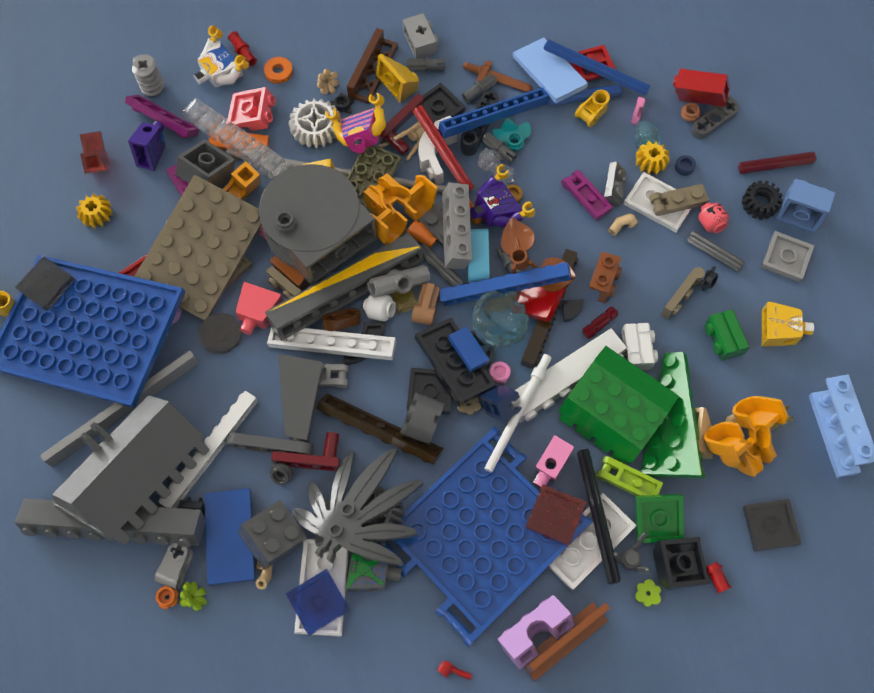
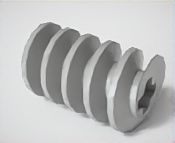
[132,54,164,97]

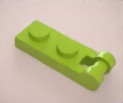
[596,456,663,496]

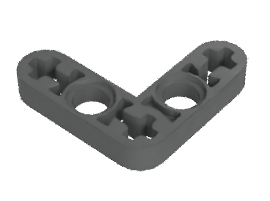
[691,95,739,139]

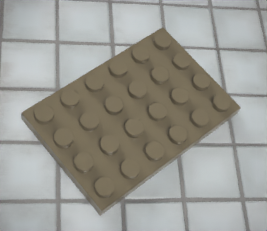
[134,174,262,322]

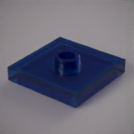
[286,569,351,636]

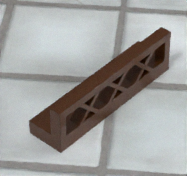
[347,28,398,104]

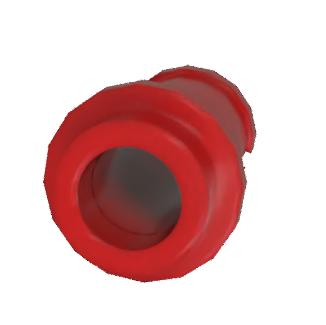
[706,562,732,594]

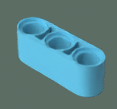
[468,228,489,284]

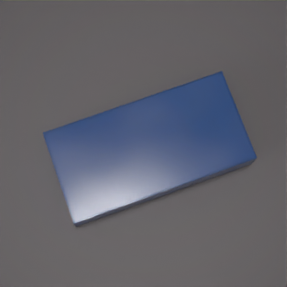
[448,326,489,372]

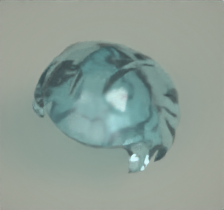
[472,290,530,349]

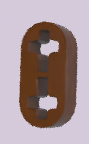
[322,308,361,331]

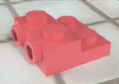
[227,87,276,131]

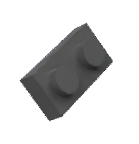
[604,162,626,207]

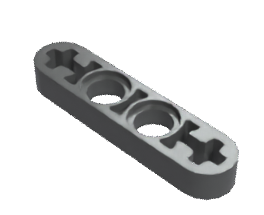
[227,433,313,455]

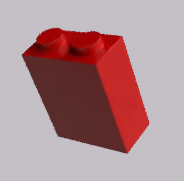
[673,68,730,107]

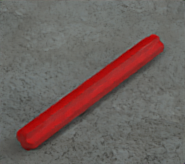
[413,105,474,191]

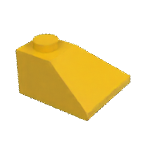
[376,54,419,103]

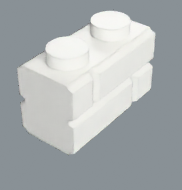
[621,323,658,371]

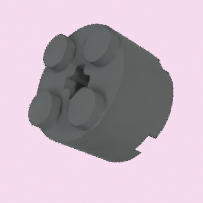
[400,392,445,444]

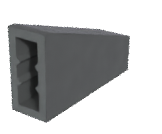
[278,354,325,442]

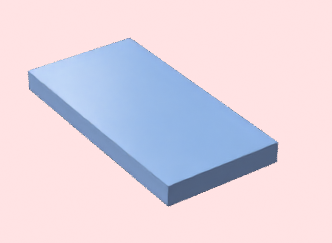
[513,38,588,104]

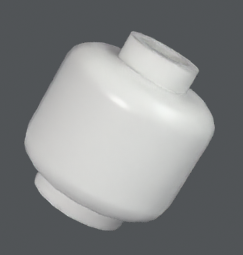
[363,295,396,322]

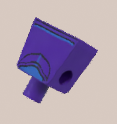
[128,121,166,171]

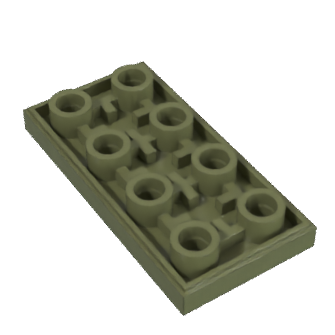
[347,145,402,214]

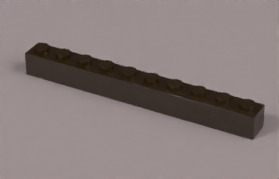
[521,249,579,369]

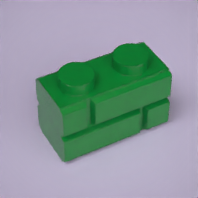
[705,309,750,361]

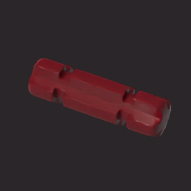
[582,307,618,339]

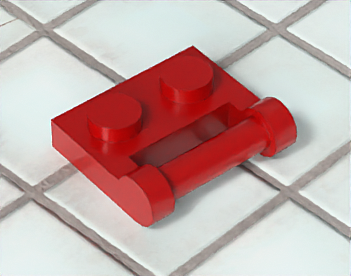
[570,45,616,82]

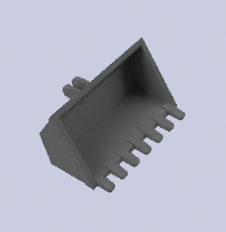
[52,395,209,545]

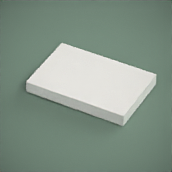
[624,172,692,233]

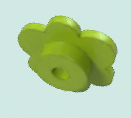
[635,579,661,607]

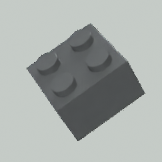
[176,139,235,187]
[238,500,307,570]

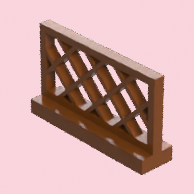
[524,602,610,681]

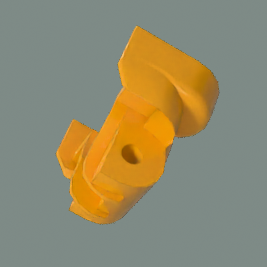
[363,173,438,245]
[703,396,789,477]

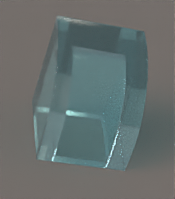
[635,121,660,149]

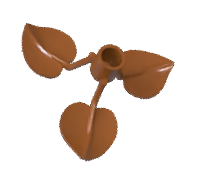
[482,217,575,312]

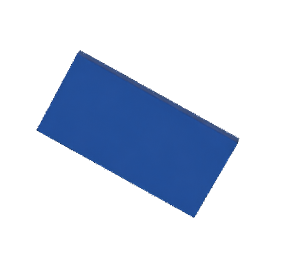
[204,488,256,586]

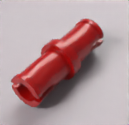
[228,31,257,67]

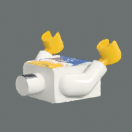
[194,25,249,87]

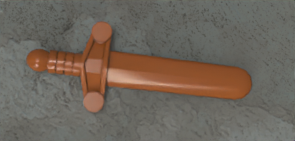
[463,60,532,92]

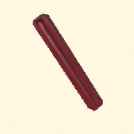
[738,152,816,174]

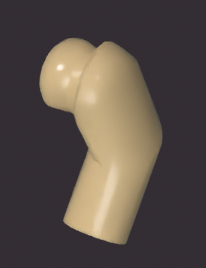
[255,562,273,590]

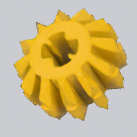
[635,141,670,175]
[76,193,113,229]

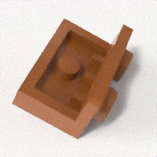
[589,252,622,303]

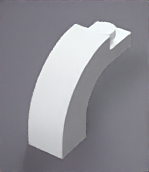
[418,116,458,184]

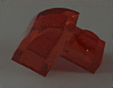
[80,131,109,174]

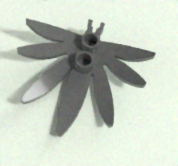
[291,448,423,566]

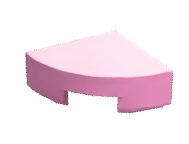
[631,97,646,125]

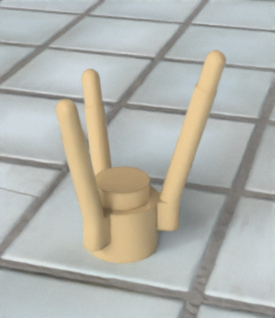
[379,121,424,161]

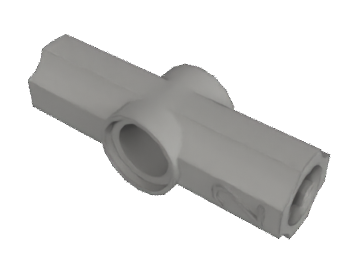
[367,265,430,298]

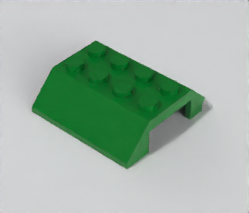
[558,346,679,464]

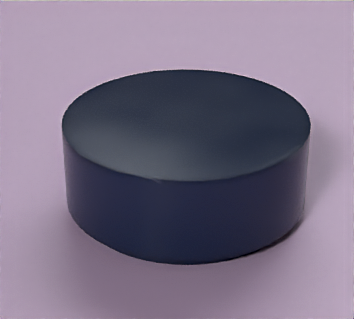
[675,155,696,176]

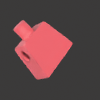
[236,282,283,335]

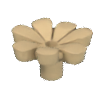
[317,69,339,95]

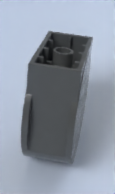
[259,164,377,286]

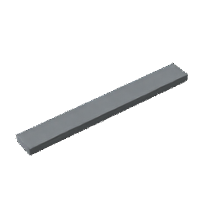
[41,351,199,468]

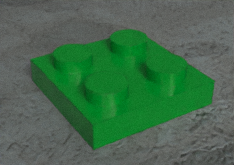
[635,494,684,543]

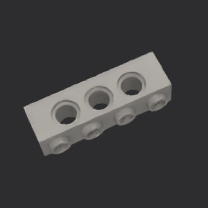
[442,182,472,269]

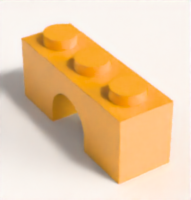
[223,161,261,200]

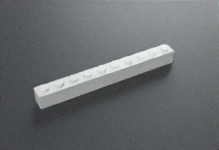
[159,391,258,508]

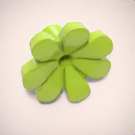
[180,581,207,611]

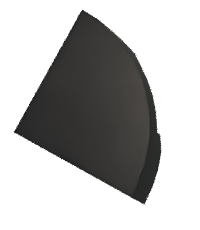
[562,299,584,322]

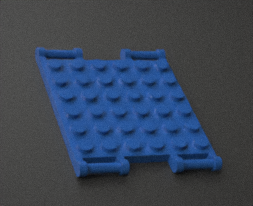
[379,427,593,647]

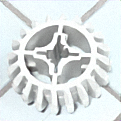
[289,98,341,149]

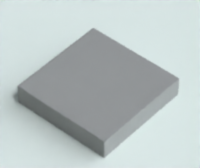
[761,231,815,283]

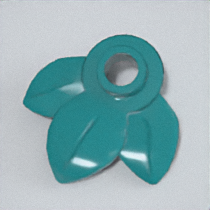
[493,118,531,151]

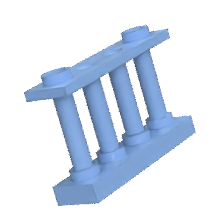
[809,374,874,478]

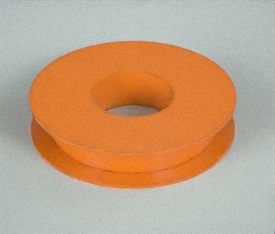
[264,57,293,84]

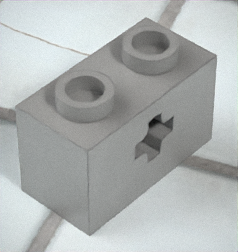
[402,13,439,58]

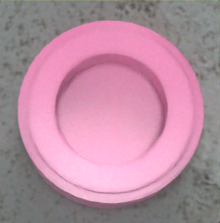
[489,361,511,384]

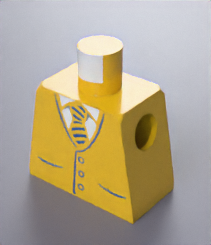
[762,301,814,347]

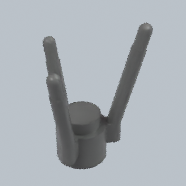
[614,532,650,572]

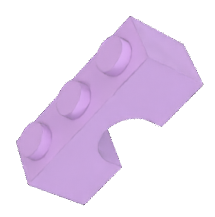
[498,595,575,670]

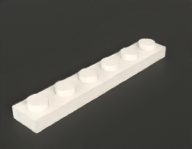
[267,328,397,361]

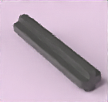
[687,231,745,271]
[421,244,465,287]

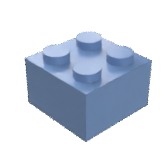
[775,178,836,233]

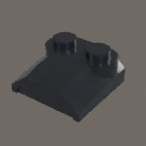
[653,537,711,590]

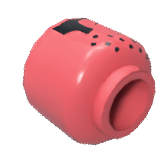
[698,202,729,234]

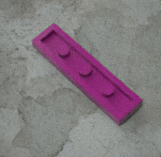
[125,95,199,139]

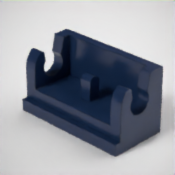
[479,385,522,423]

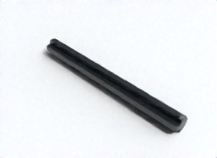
[577,449,621,584]

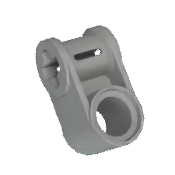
[155,543,193,589]

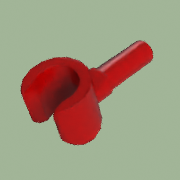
[437,661,472,680]

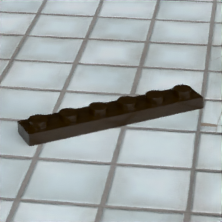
[316,393,444,465]

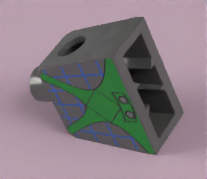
[346,552,402,592]

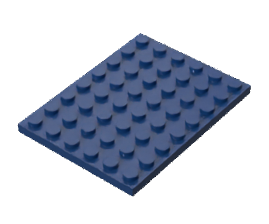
[0,255,186,408]

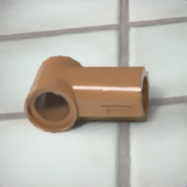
[411,283,440,326]

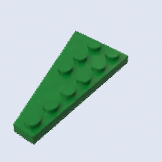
[641,352,706,479]

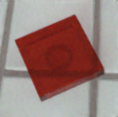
[526,484,586,546]

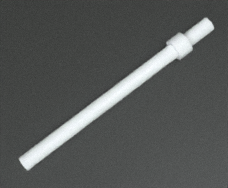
[484,354,552,473]

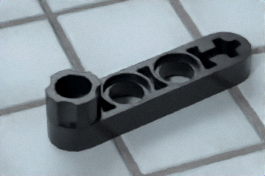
[460,90,499,156]

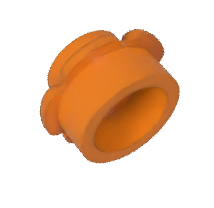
[155,586,179,609]

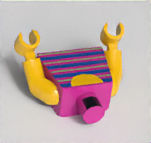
[325,93,386,153]

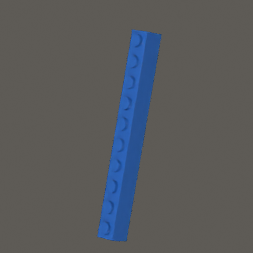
[438,87,549,139]
[440,262,572,306]

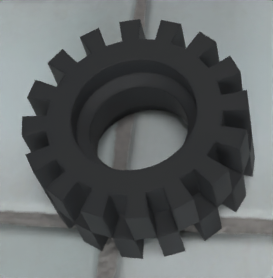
[742,180,783,220]

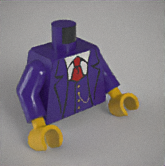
[470,164,535,228]

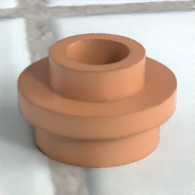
[680,103,700,122]

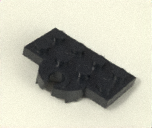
[414,318,496,406]

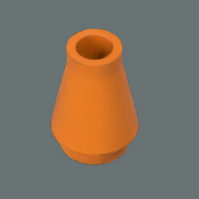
[406,220,437,248]

